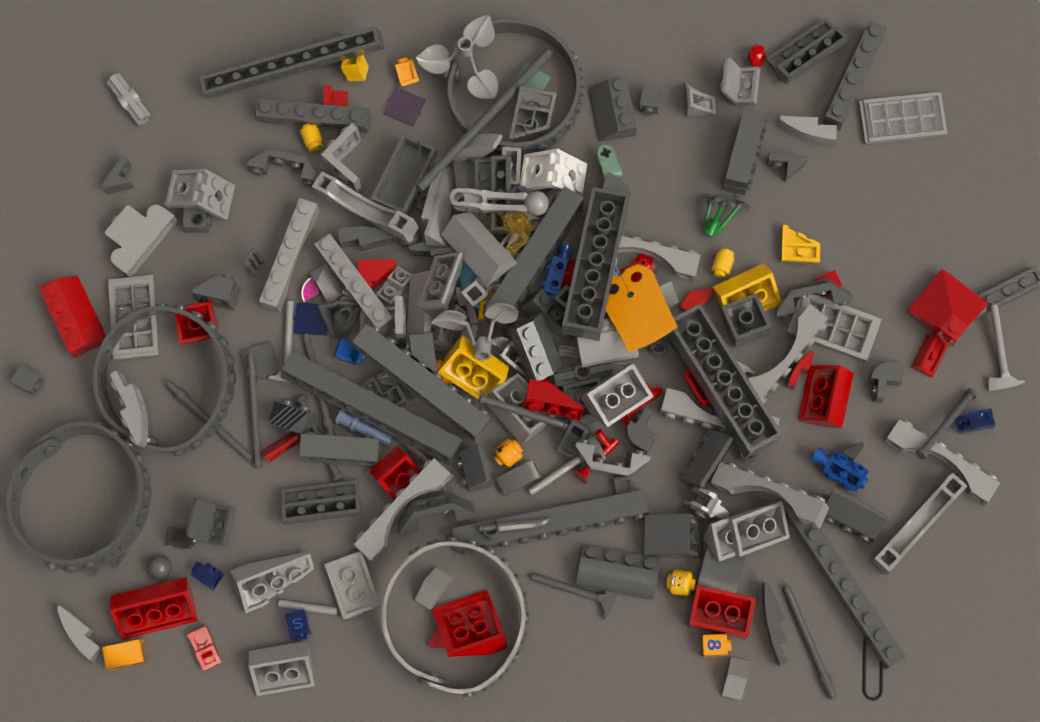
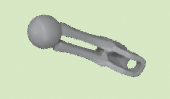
[449,188,549,216]

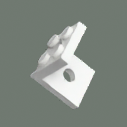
[520,149,587,196]

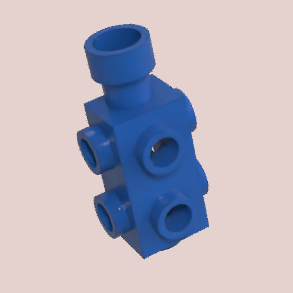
[541,244,574,301]
[811,447,869,492]

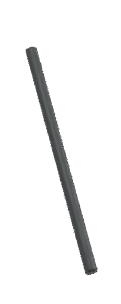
[415,48,553,192]

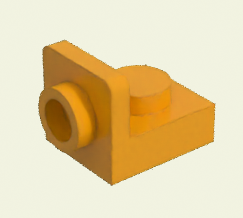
[394,57,419,86]

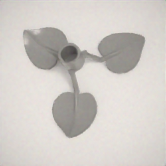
[416,15,498,99]
[431,303,518,361]

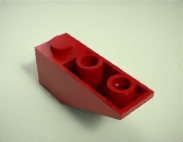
[524,379,584,420]

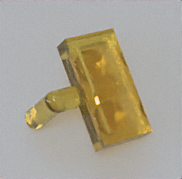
[501,213,533,253]

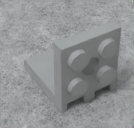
[321,123,363,194]
[164,169,235,220]
[360,296,407,345]

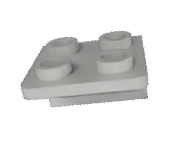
[720,57,760,106]

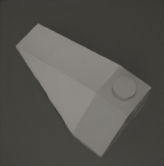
[230,551,314,613]

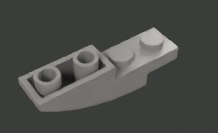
[110,371,148,448]

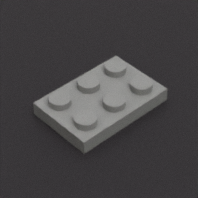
[324,551,381,620]

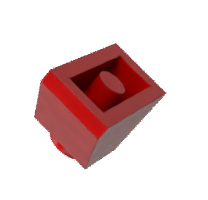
[358,259,397,289]

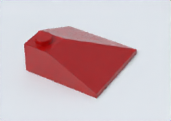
[907,268,988,347]
[432,590,508,657]

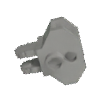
[683,487,730,520]

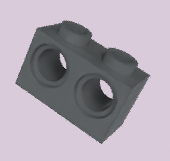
[183,207,212,233]

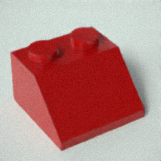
[369,446,421,500]

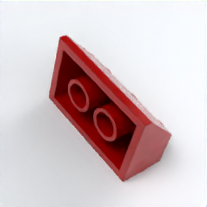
[798,365,854,428]
[688,585,756,640]

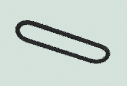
[863,637,883,701]

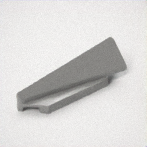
[421,166,454,247]

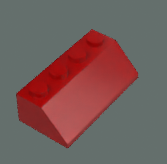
[39,276,106,358]
[110,577,198,640]

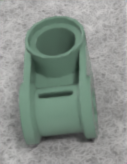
[596,145,623,182]

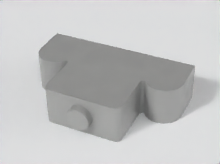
[105,205,177,277]

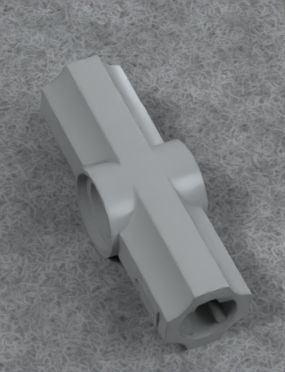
[107,73,151,126]

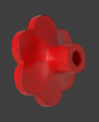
[747,45,766,67]
[631,254,654,271]

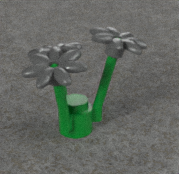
[700,194,751,237]

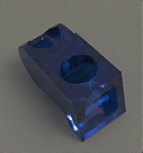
[956,408,995,434]

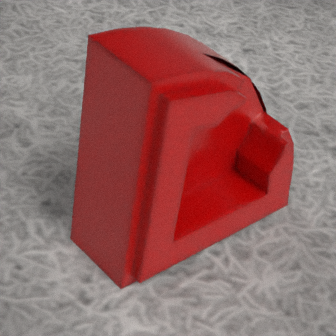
[427,628,444,648]

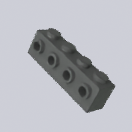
[298,432,379,467]

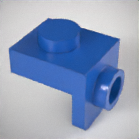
[333,338,365,365]

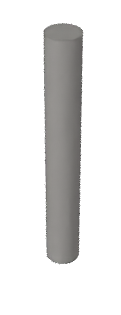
[278,599,338,615]

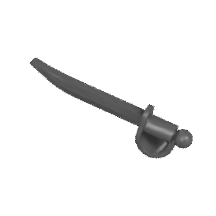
[477,517,552,541]

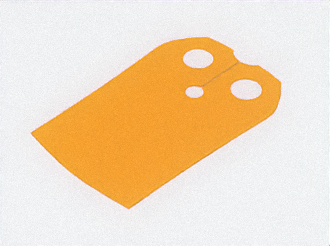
[606,264,678,352]

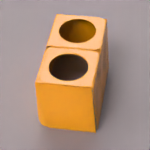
[102,639,147,670]

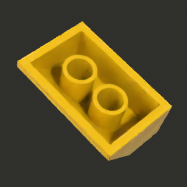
[713,263,781,311]
[437,335,509,400]

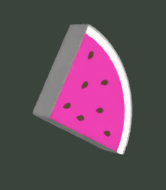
[301,277,320,303]

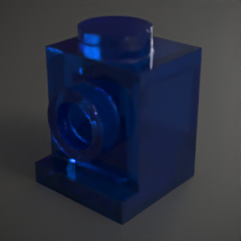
[191,561,225,591]

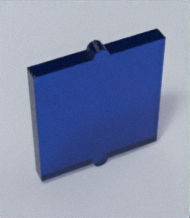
[293,303,328,336]

